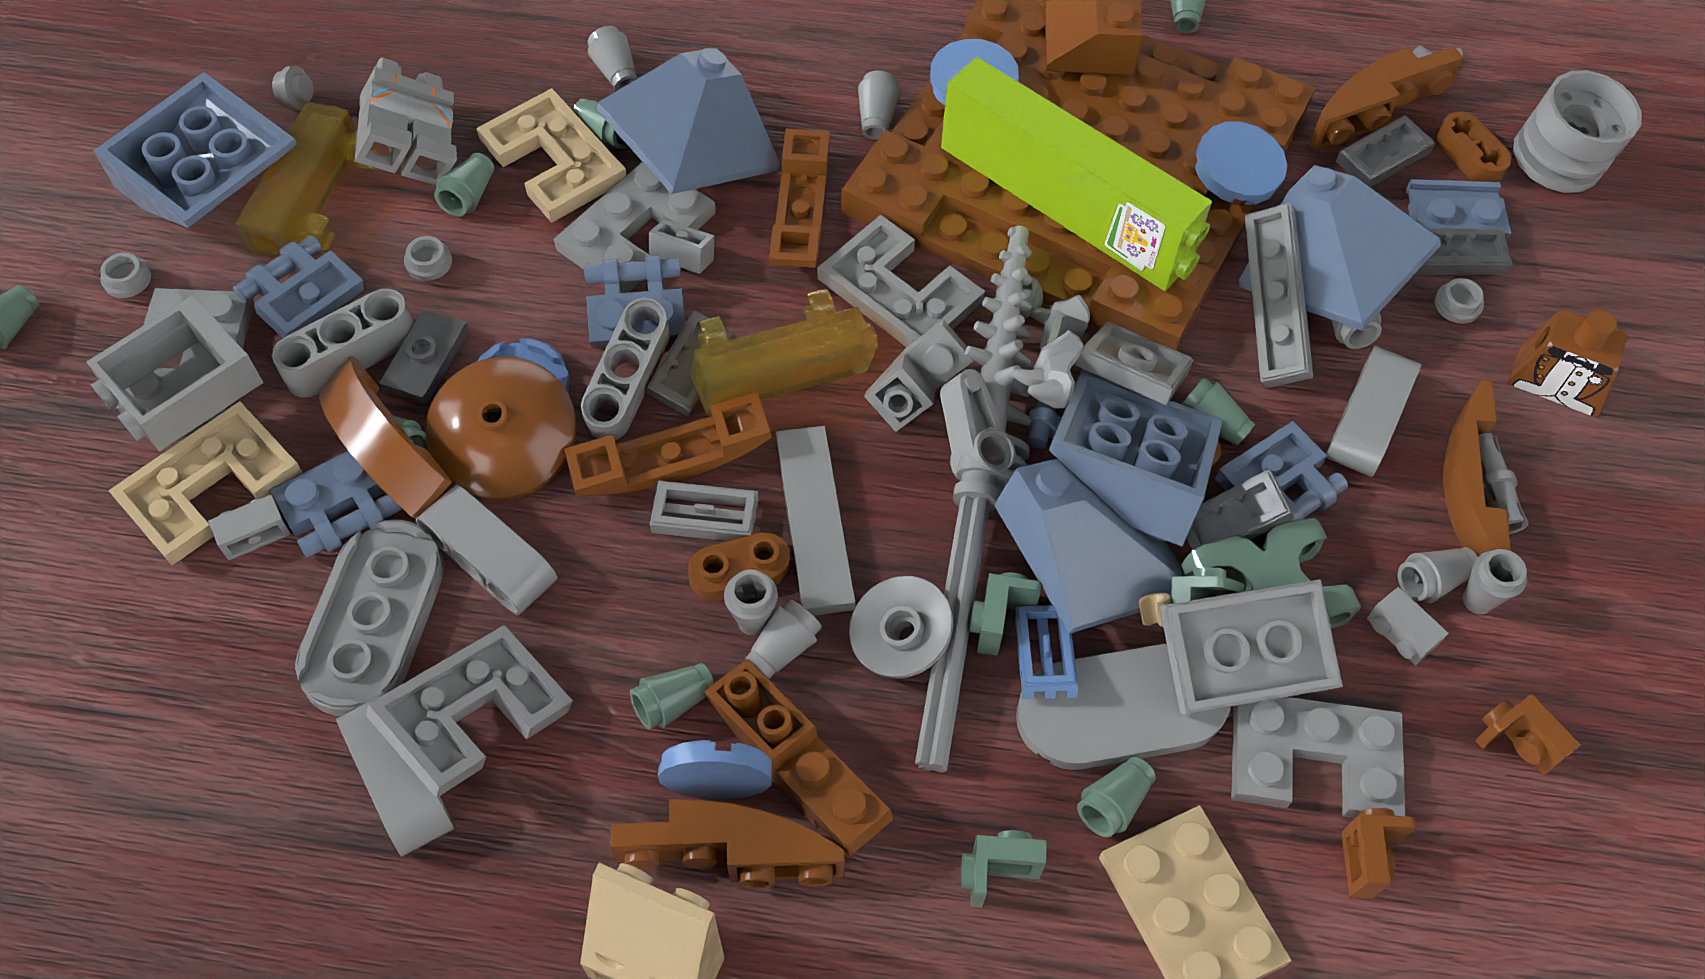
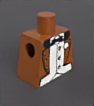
[1507,309,1628,418]

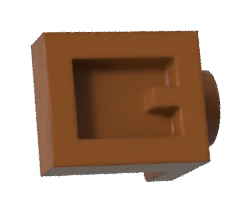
[1475,693,1581,775]
[1341,808,1416,899]

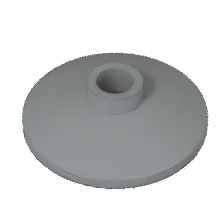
[849,576,953,679]

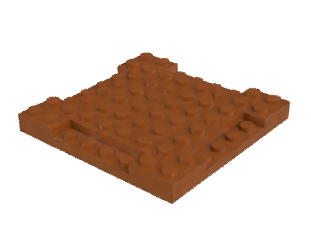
[841,0,1316,351]

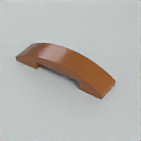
[769,128,830,268]
[319,356,452,518]
[1443,379,1511,556]
[564,391,772,496]

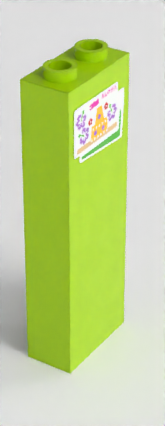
[941,56,1212,291]

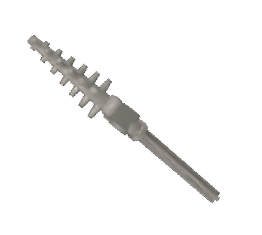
[915,226,1032,773]

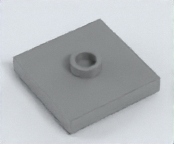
[1075,322,1194,405]

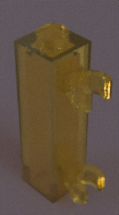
[235,102,379,259]
[690,289,878,416]

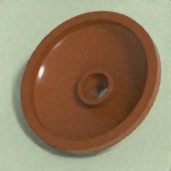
[425,357,577,501]

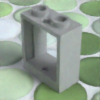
[86,294,263,452]

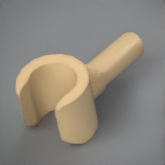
[1139,593,1171,627]

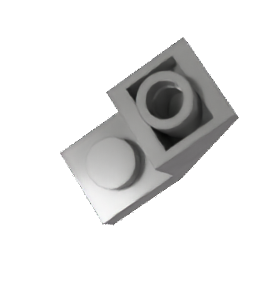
[864,319,974,432]

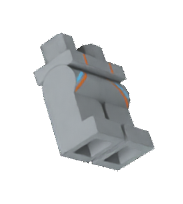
[355,57,457,186]

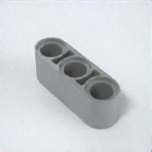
[272,289,414,398]
[581,297,670,440]
[1326,345,1422,477]
[416,485,558,615]
[336,692,455,857]

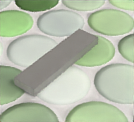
[1245,203,1314,388]
[776,425,855,616]

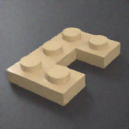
[476,88,627,223]
[108,401,303,566]

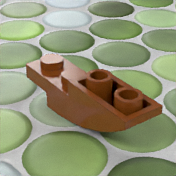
[1309,46,1464,151]
[705,659,893,856]
[610,799,845,889]

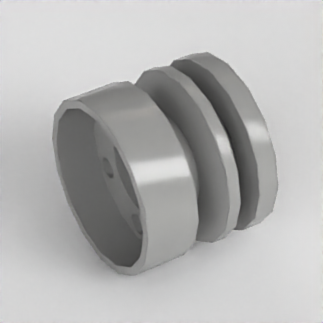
[1513,70,1642,193]

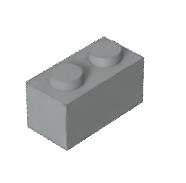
[649,219,715,274]
[208,495,291,561]
[1367,587,1449,665]

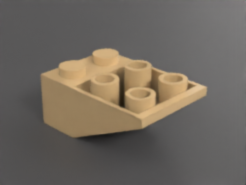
[580,863,725,979]

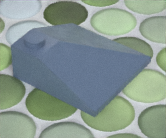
[596,48,780,194]
[93,72,297,228]
[1239,165,1440,331]
[1049,369,1223,546]
[994,459,1185,634]

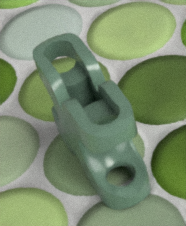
[1181,518,1361,629]

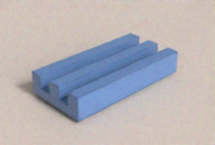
[1015,605,1078,699]

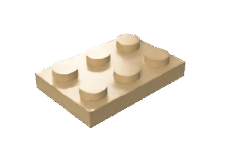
[1099,805,1292,979]

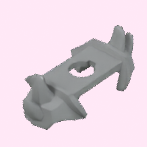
[1012,295,1090,408]

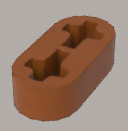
[1436,112,1512,182]

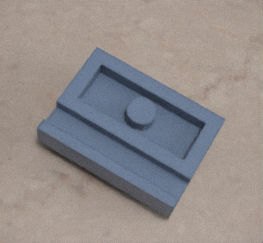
[1405,179,1511,240]

